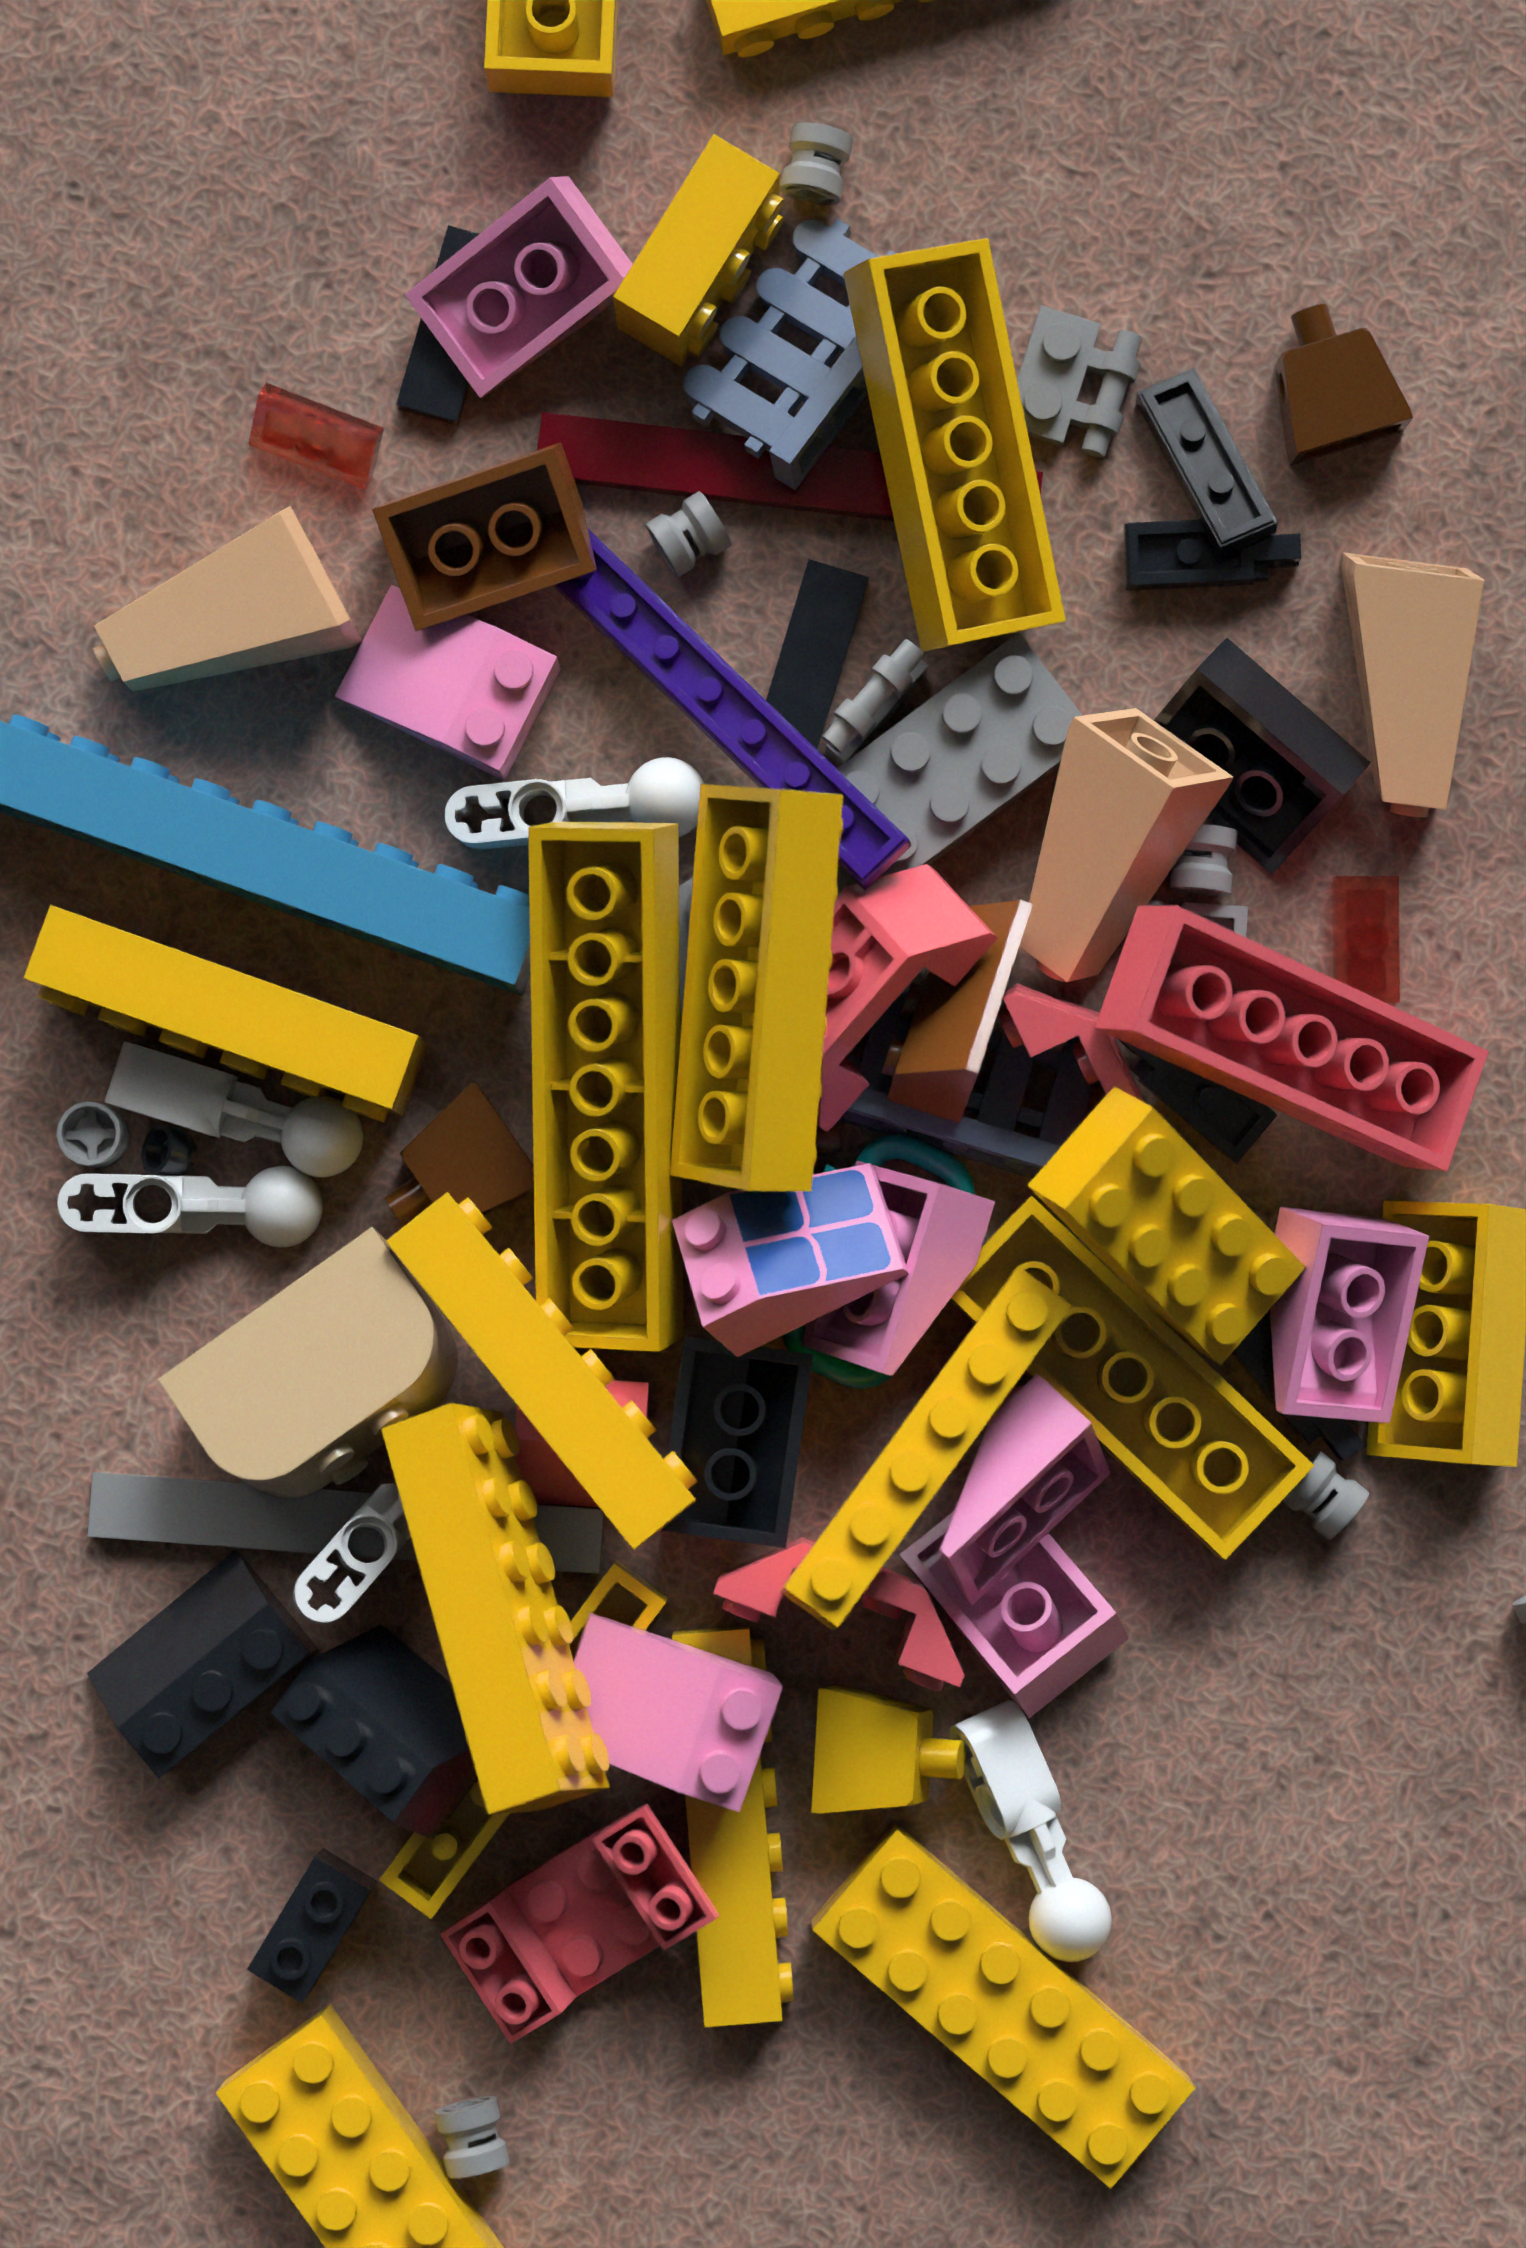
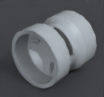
[780,122,853,205]
[645,491,732,578]
[1168,824,1238,896]
[56,1101,130,1168]
[1282,1450,1370,1541]
[434,2096,510,2178]

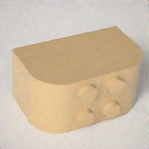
[158,1227,458,1498]

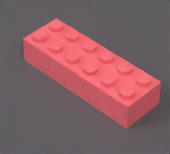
[1094,906,1489,1172]

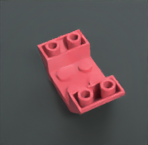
[817,864,997,1132]
[998,983,1145,1103]
[713,1537,964,1692]
[440,1804,719,2044]

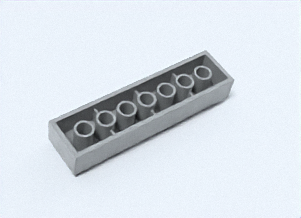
[679,632,1083,1038]

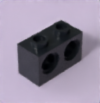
[247,1848,377,2003]

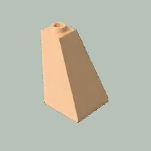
[93,506,362,692]
[1341,552,1484,817]
[1019,708,1233,982]

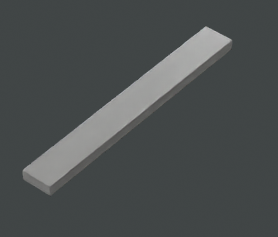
[87,1472,604,1574]

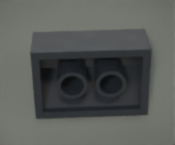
[1154,638,1371,874]
[661,1336,814,1549]
[87,1549,318,1779]
[271,1625,478,1840]

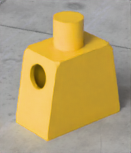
[811,1685,966,1814]

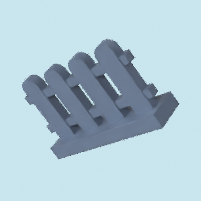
[683,218,896,490]
[838,980,1101,1179]

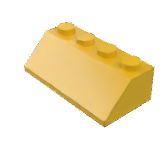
[1366,1201,1526,1467]

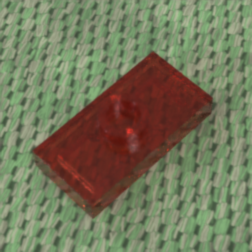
[248,383,384,490]
[1332,876,1400,1004]

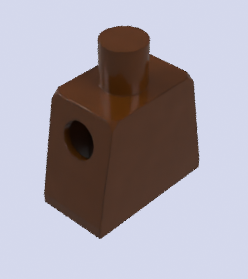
[1275,304,1413,466]
[385,1082,534,1226]

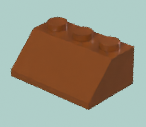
[372,442,597,631]
[882,900,1033,1124]

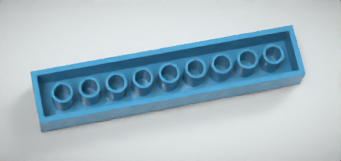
[0,714,531,996]

